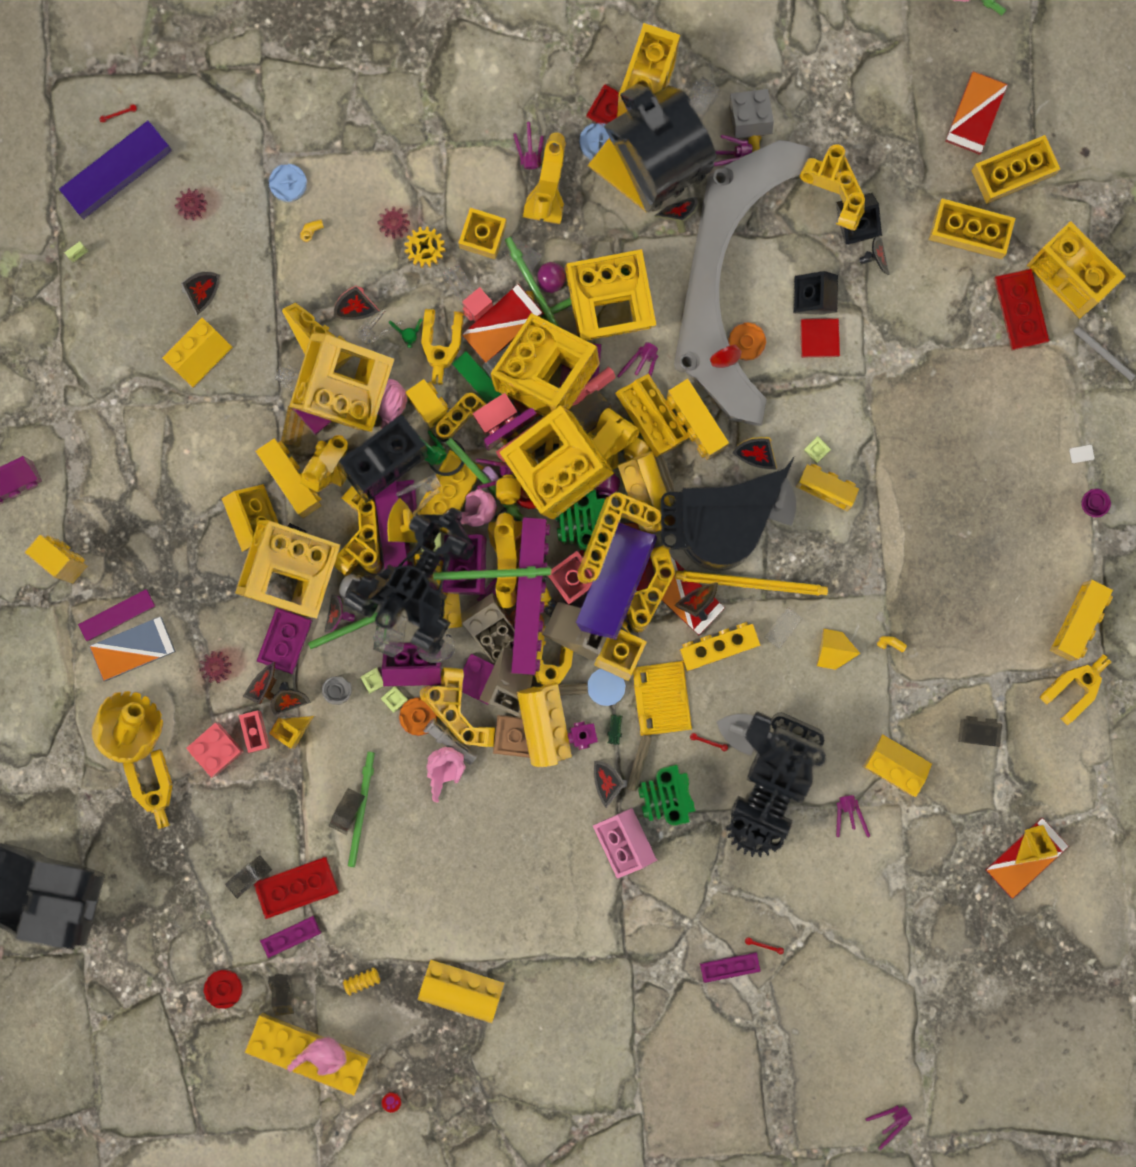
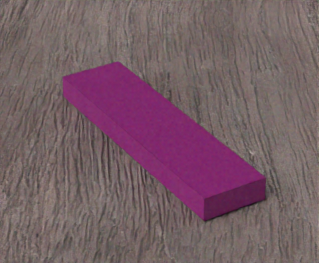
[78,589,156,642]

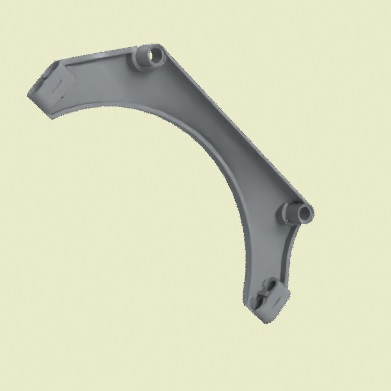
[674,140,811,426]

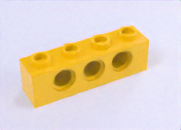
[679,622,761,671]

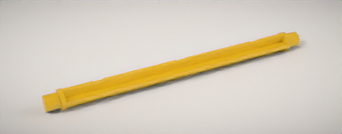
[675,570,828,596]

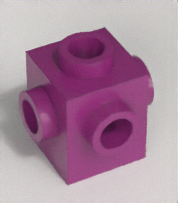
[567,721,598,750]

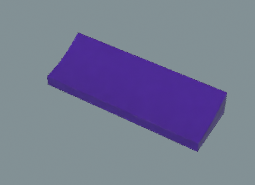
[59,120,172,220]
[576,522,657,639]

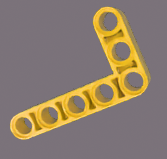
[436,393,535,459]
[577,493,661,584]

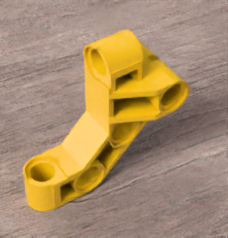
[523,132,566,224]
[799,144,865,231]
[592,408,639,462]
[301,435,348,492]
[334,486,382,576]
[488,513,523,608]
[626,546,675,633]
[420,667,495,747]

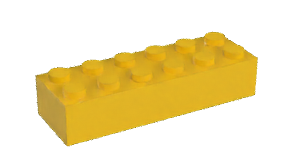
[245,1013,371,1096]

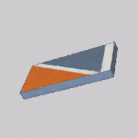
[89,616,176,682]

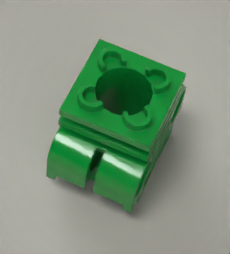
[556,490,605,552]
[638,765,696,826]

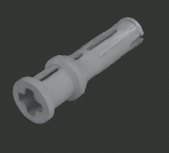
[423,718,478,765]

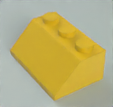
[162,318,233,388]
[796,463,859,511]
[222,484,279,552]
[863,734,932,797]

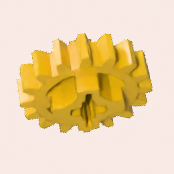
[404,226,446,268]

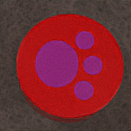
[382,1092,401,1113]

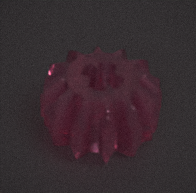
[175,188,208,221]
[378,206,410,239]
[199,651,232,683]

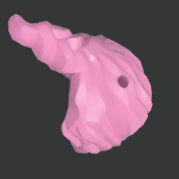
[378,379,407,429]
[460,489,497,527]
[426,747,466,803]
[288,1037,346,1075]

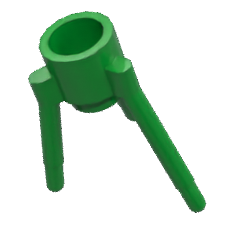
[389,319,422,348]
[420,430,447,466]

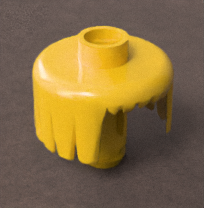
[92,691,163,763]

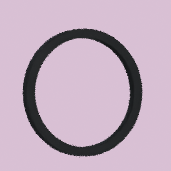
[429,439,466,476]

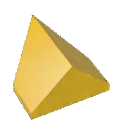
[817,629,861,670]
[269,716,314,749]
[1015,825,1058,864]

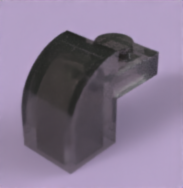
[329,788,365,835]
[225,855,272,899]
[268,974,294,1016]

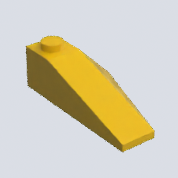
[282,303,353,371]

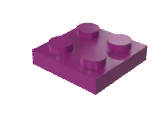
[462,654,495,705]

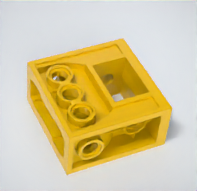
[617,23,680,117]
[1026,221,1126,319]
[565,249,656,341]
[490,313,600,417]
[289,333,394,432]
[499,405,614,519]
[235,520,340,619]

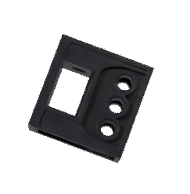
[338,414,427,503]

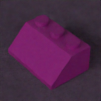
[0,456,42,505]
[442,535,487,595]
[382,643,442,686]

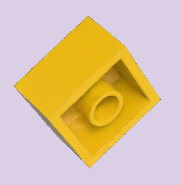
[458,208,507,260]
[405,379,449,429]
[594,629,647,681]

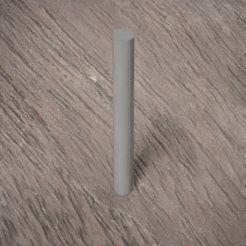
[1073,326,1136,381]

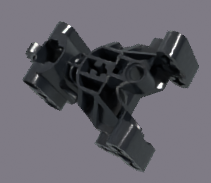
[344,507,475,655]
[726,711,826,858]

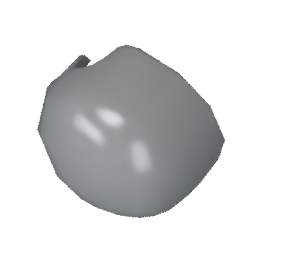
[339,573,363,599]
[322,676,352,705]

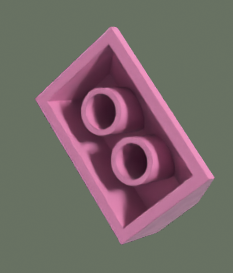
[593,808,657,878]

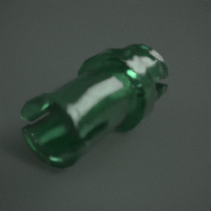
[607,715,623,745]

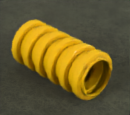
[343,967,381,996]

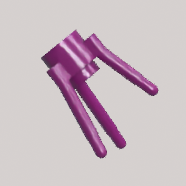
[513,121,544,170]
[714,134,752,166]
[617,342,659,378]
[476,458,516,489]
[836,795,870,838]
[865,1105,913,1150]

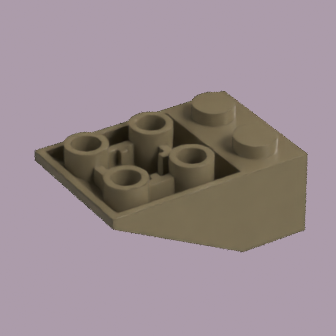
[461,593,515,665]
[542,602,607,661]
[479,647,533,718]

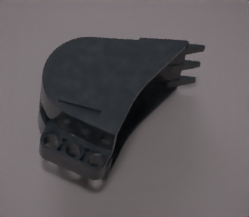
[603,84,716,212]
[660,457,795,571]
[0,843,105,949]

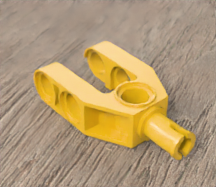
[421,309,463,385]
[535,625,573,686]
[1039,654,1112,725]
[123,749,173,829]

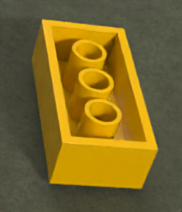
[971,135,1060,204]
[928,199,1016,260]
[666,379,729,461]
[255,438,322,518]
[25,534,88,584]
[1049,580,1113,661]

